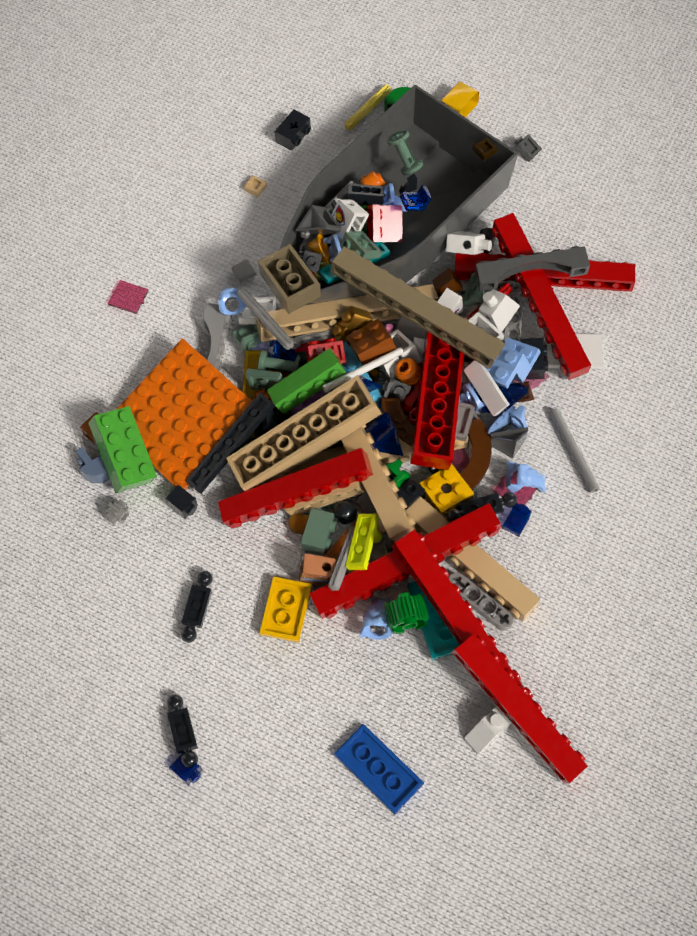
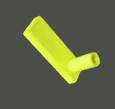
[346,514,383,570]

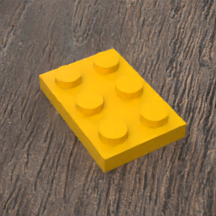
[260,577,313,643]

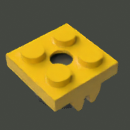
[419,464,474,515]

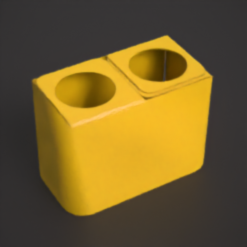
[441,81,479,118]

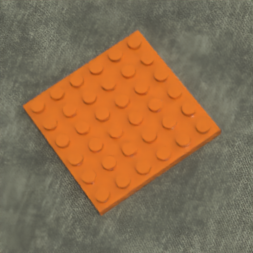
[117,338,252,490]

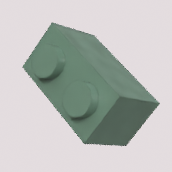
[301,508,337,556]

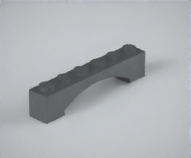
[475,246,590,292]

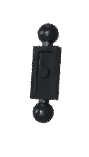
[446,492,517,523]
[181,571,213,643]
[167,694,198,768]

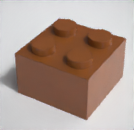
[346,319,397,366]

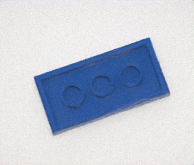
[334,724,424,815]

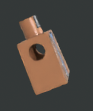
[299,554,346,586]

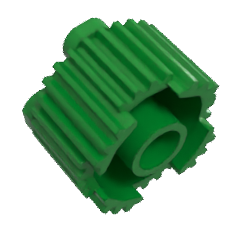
[384,592,429,634]

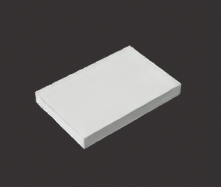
[546,334,603,370]

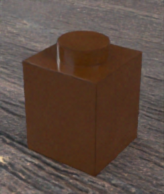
[432,268,463,297]

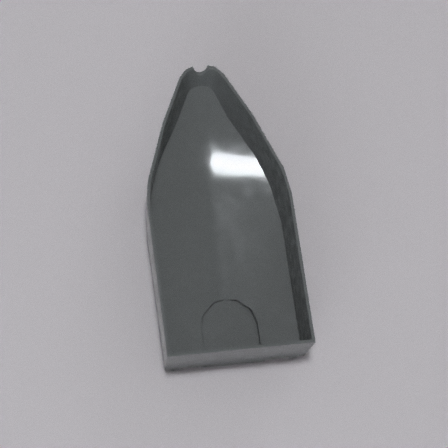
[280,85,518,304]

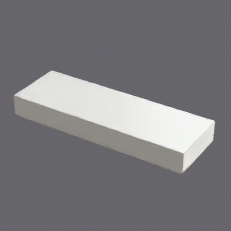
[464,360,510,416]

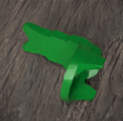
[385,459,410,489]

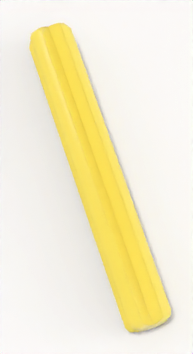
[345,84,391,131]

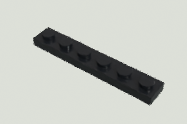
[186,392,276,494]

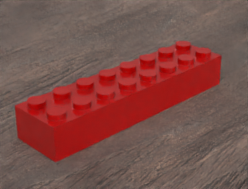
[410,331,464,470]

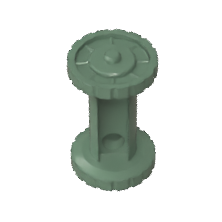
[387,130,423,175]
[258,350,302,373]

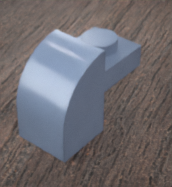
[76,447,110,483]

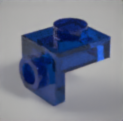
[400,185,432,211]
[268,339,297,361]

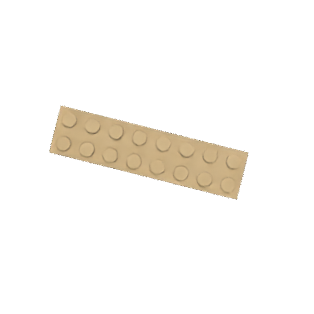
[226,375,382,491]

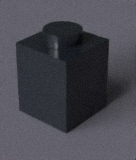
[165,485,198,519]

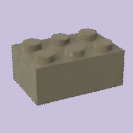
[258,244,321,314]

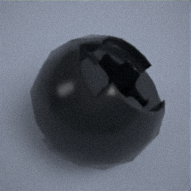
[333,500,357,524]

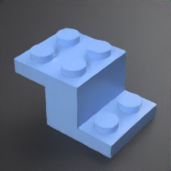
[486,337,541,389]

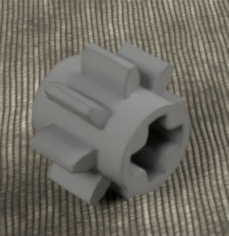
[105,499,130,524]

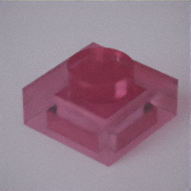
[452,448,469,471]

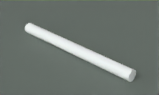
[322,347,404,393]

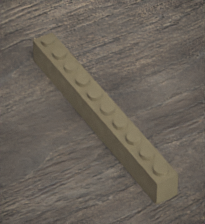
[330,246,505,369]

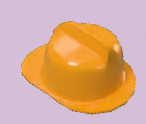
[308,234,331,265]

